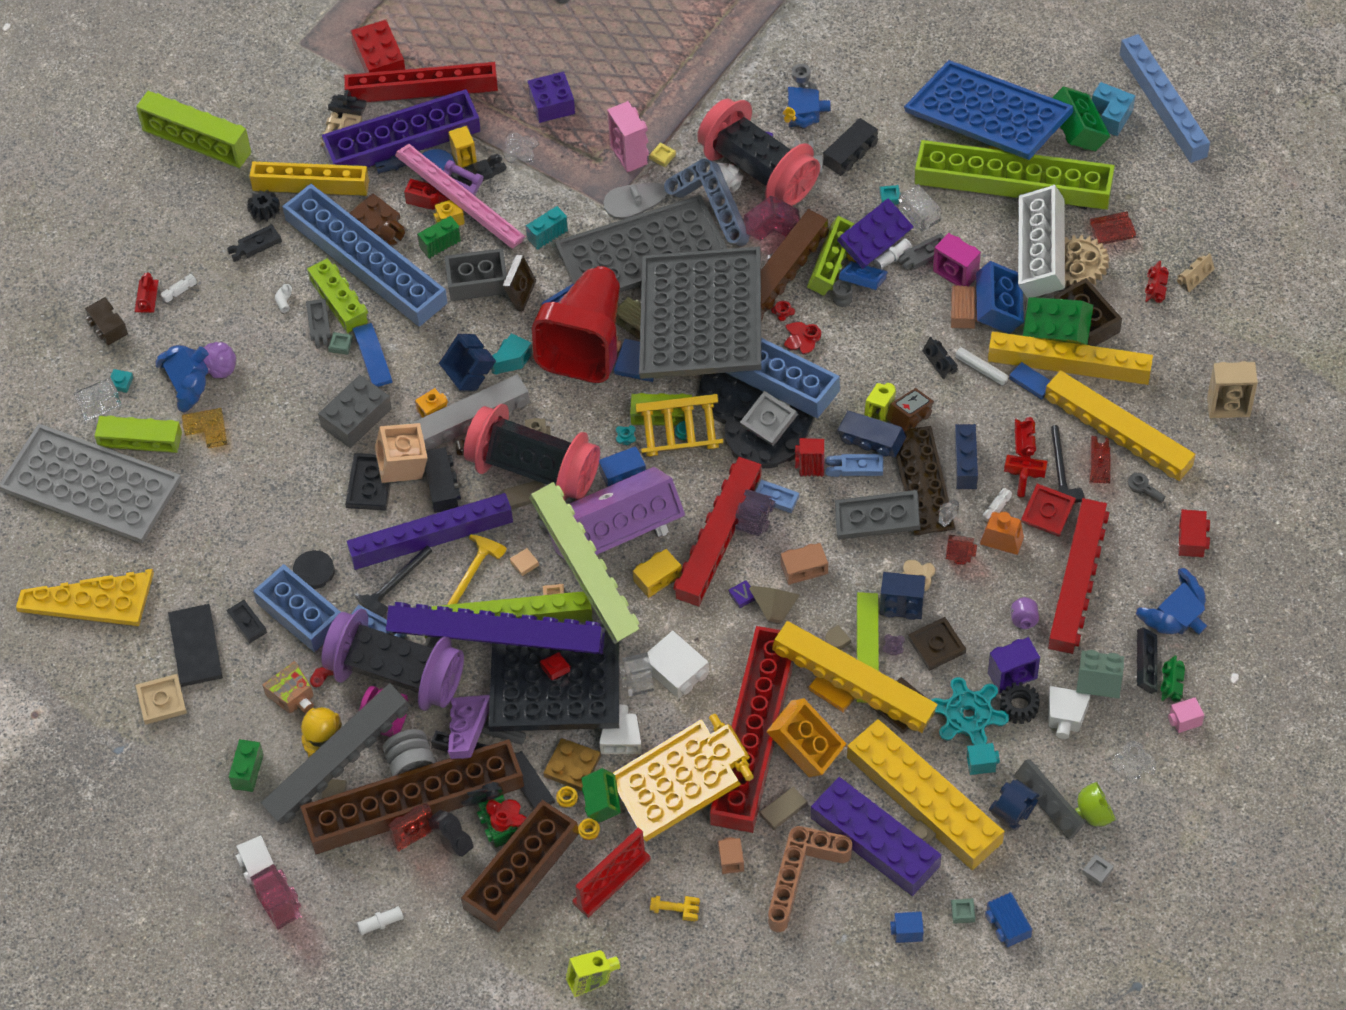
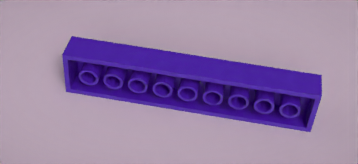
[386,602,605,654]

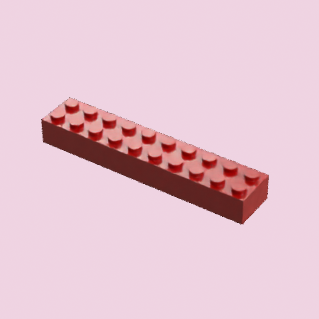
[710,626,794,833]

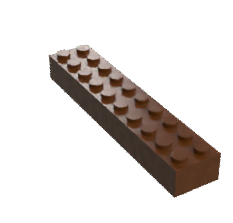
[300,739,524,855]

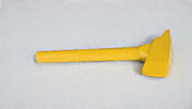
[447,534,507,605]

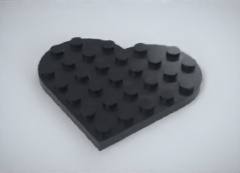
[699,373,815,469]

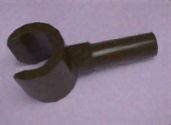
[455,439,465,455]

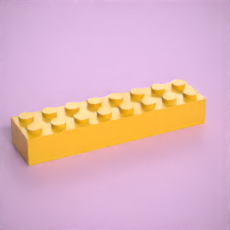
[847,719,1004,871]

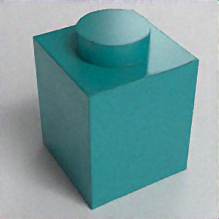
[966,743,1000,775]

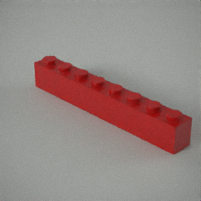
[344,62,498,102]
[673,457,762,607]
[1048,498,1110,654]

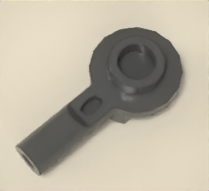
[1128,473,1166,503]

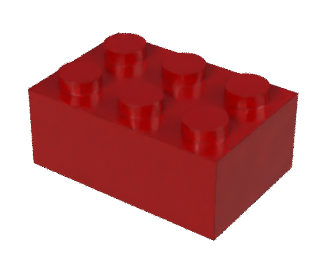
[351,19,406,73]

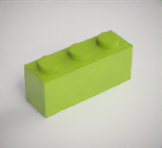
[630,393,693,426]

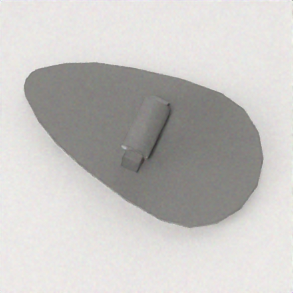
[603,183,669,219]

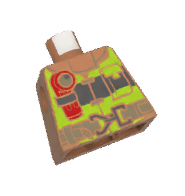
[263,661,314,713]

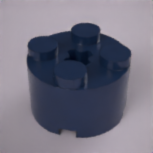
[989,779,1040,831]

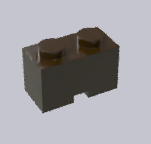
[85,297,128,345]

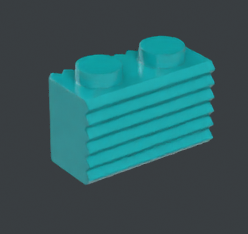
[525,206,568,250]

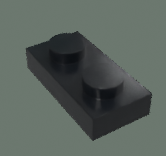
[226,600,267,644]

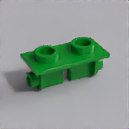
[1160,655,1185,702]

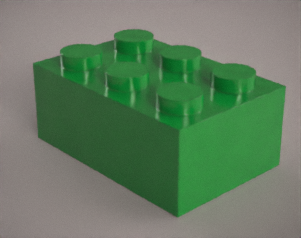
[1052,86,1111,152]
[1023,297,1093,345]

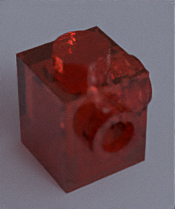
[945,534,978,565]

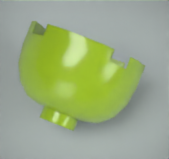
[1075,782,1116,827]

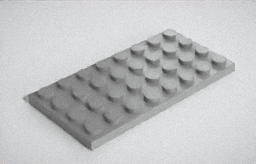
[0,423,182,544]

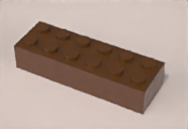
[461,800,579,933]

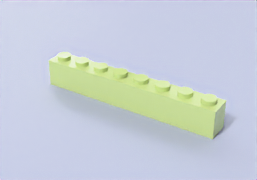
[529,482,639,644]

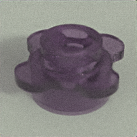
[883,634,905,655]

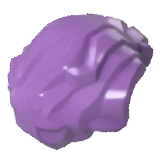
[203,342,236,378]

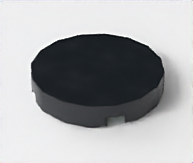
[293,550,335,589]

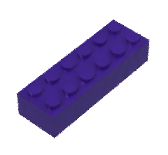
[811,777,942,897]

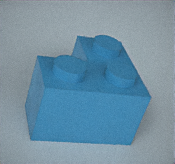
[1092,82,1136,137]

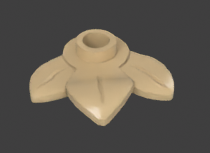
[901,560,935,591]

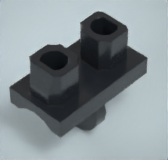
[328,90,367,118]

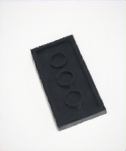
[168,604,223,687]

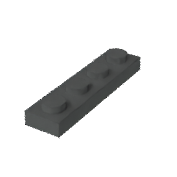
[1014,759,1086,839]

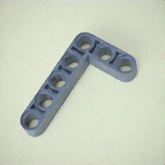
[664,158,749,246]

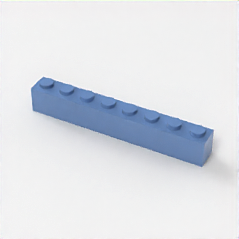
[1120,34,1210,163]

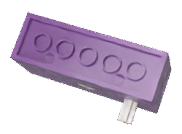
[548,467,685,559]

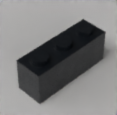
[823,118,878,176]
[425,447,461,513]

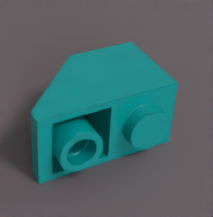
[491,333,533,375]

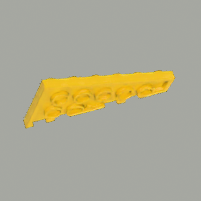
[16,569,154,626]

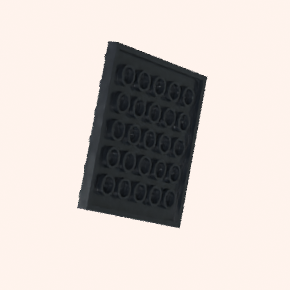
[489,624,620,732]

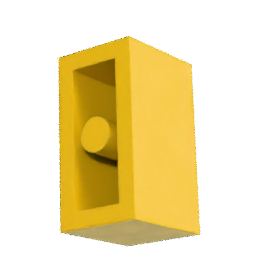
[449,126,477,168]
[633,549,682,598]

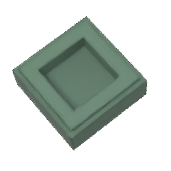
[328,332,353,355]
[951,899,976,924]

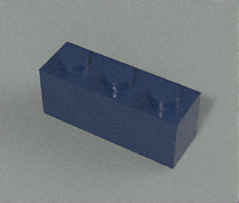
[837,410,906,458]
[954,424,978,489]

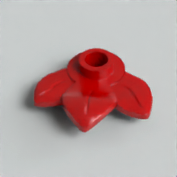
[784,322,821,354]
[486,799,527,831]

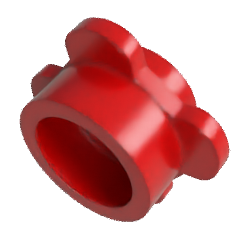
[771,300,795,321]

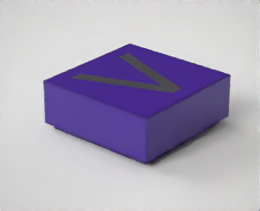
[728,580,756,608]

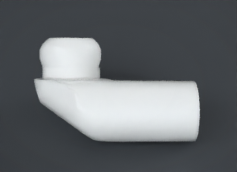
[275,284,292,313]

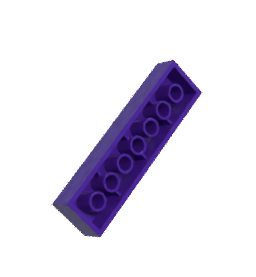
[322,89,481,167]

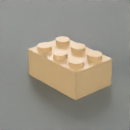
[1207,361,1258,418]

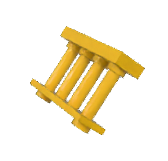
[635,394,723,457]

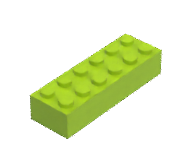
[136,91,252,169]

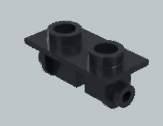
[922,337,958,379]

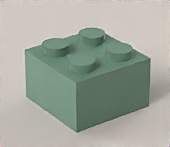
[1076,650,1125,699]

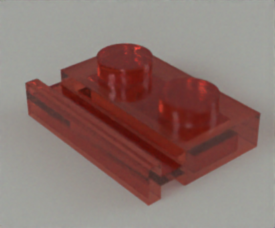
[1089,211,1136,244]

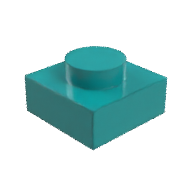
[107,369,134,393]

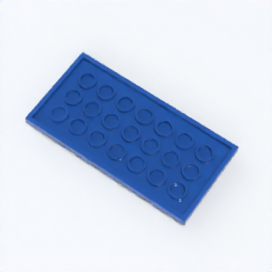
[904,60,1074,160]

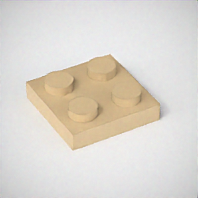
[136,674,187,725]

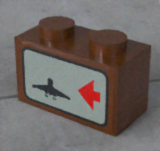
[886,388,934,432]

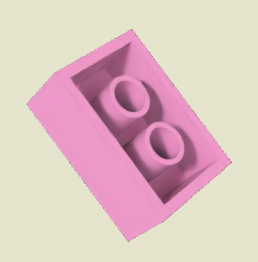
[607,101,649,173]

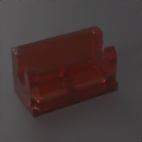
[1089,436,1110,484]

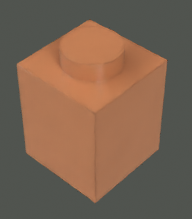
[718,837,744,874]

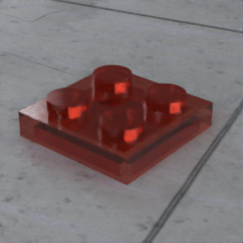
[388,803,433,851]

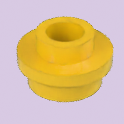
[556,786,578,808]
[578,818,600,840]

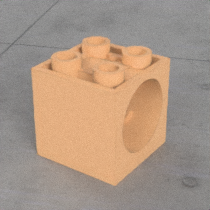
[375,423,428,483]

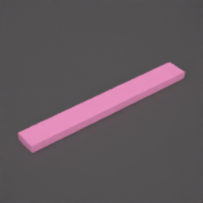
[395,144,526,249]

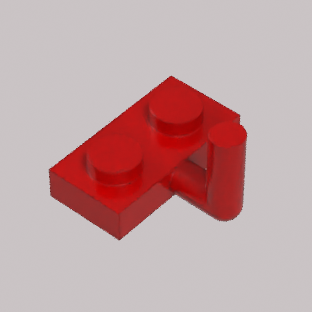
[1004,455,1048,497]

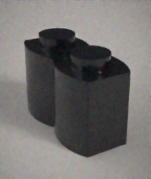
[428,810,474,857]

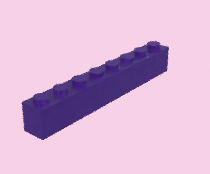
[346,493,513,570]

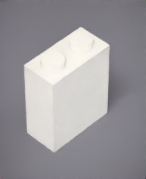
[642,631,709,699]

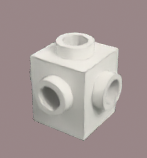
[715,163,744,192]

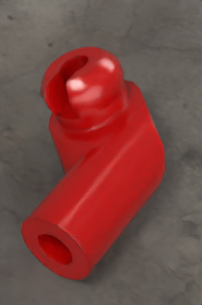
[310,667,334,688]

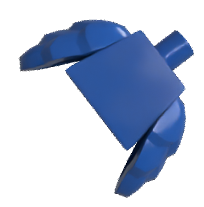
[155,345,209,413]
[1136,568,1207,635]

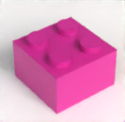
[933,233,981,287]

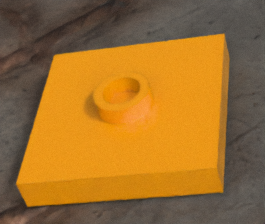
[809,677,855,712]

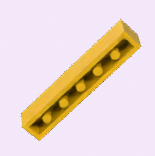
[249,161,369,196]

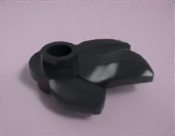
[461,782,503,806]

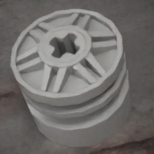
[383,729,436,776]

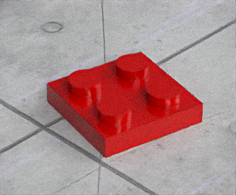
[1021,483,1076,537]

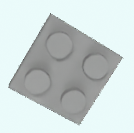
[740,391,798,446]

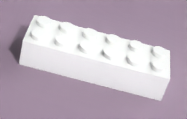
[1018,185,1065,299]

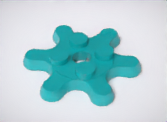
[931,677,1009,745]

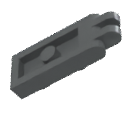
[898,233,944,270]
[306,299,331,347]

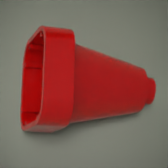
[532,266,620,383]

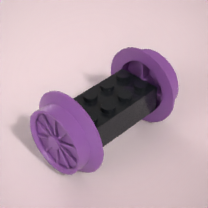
[322,609,464,711]

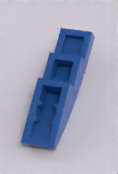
[353,323,393,387]

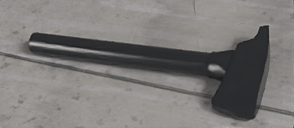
[1051,425,1085,503]
[354,546,432,617]

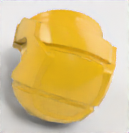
[301,707,342,758]

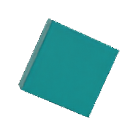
[879,185,901,205]

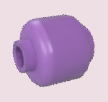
[1011,597,1039,629]

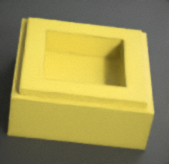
[649,143,676,167]

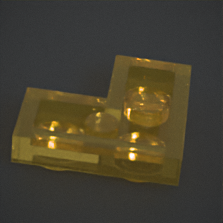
[182,408,228,448]

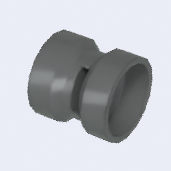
[833,280,853,307]

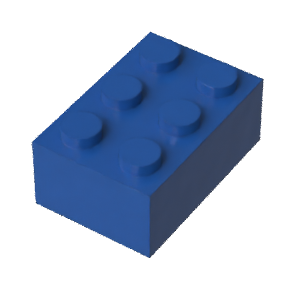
[976,261,1024,334]

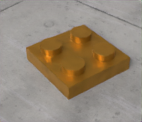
[543,737,601,791]

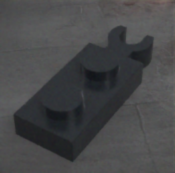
[227,224,282,262]

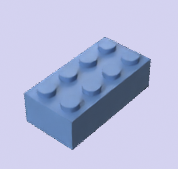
[253,564,341,652]

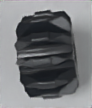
[247,189,280,222]

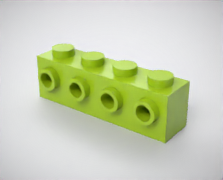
[807,216,855,296]
[307,258,368,334]
[94,415,182,453]

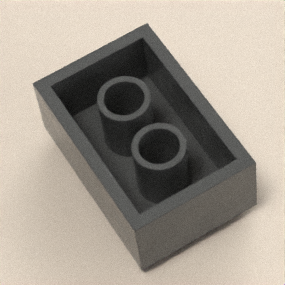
[444,248,507,301]
[318,375,392,448]

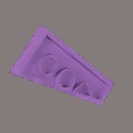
[448,695,490,759]

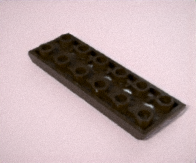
[896,426,955,536]

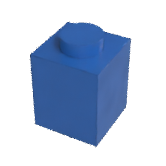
[890,911,924,943]

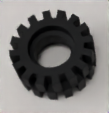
[1000,682,1040,724]

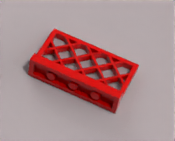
[572,827,651,918]

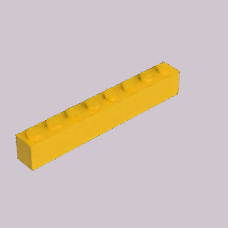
[988,331,1153,385]
[1045,370,1196,481]
[772,621,938,733]

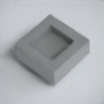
[1082,854,1114,886]

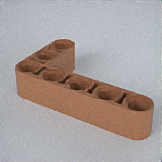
[768,826,852,932]

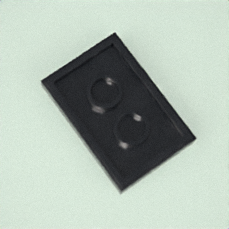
[345,453,391,511]

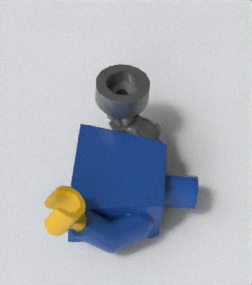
[782,64,831,128]

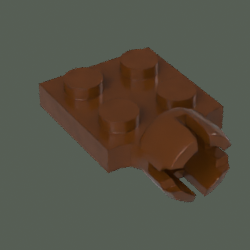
[349,193,405,246]

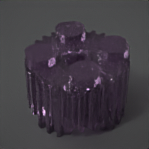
[735,489,776,536]

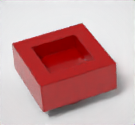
[540,652,570,680]

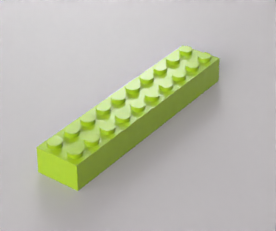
[915,140,1115,210]

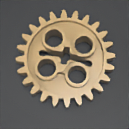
[1065,235,1109,288]

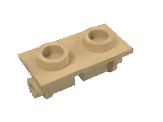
[1177,253,1215,292]

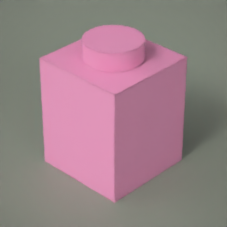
[1168,697,1204,733]

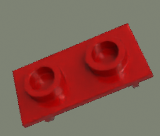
[1145,260,1169,303]
[135,273,159,313]
[1015,417,1036,458]

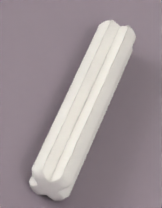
[955,347,1009,385]

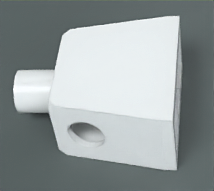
[1048,686,1090,739]
[600,704,642,754]

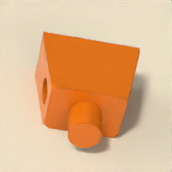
[980,512,1024,555]

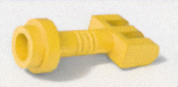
[650,895,700,922]

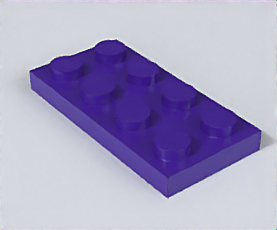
[837,198,914,269]

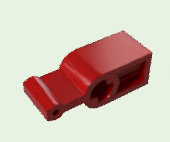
[404,178,450,210]

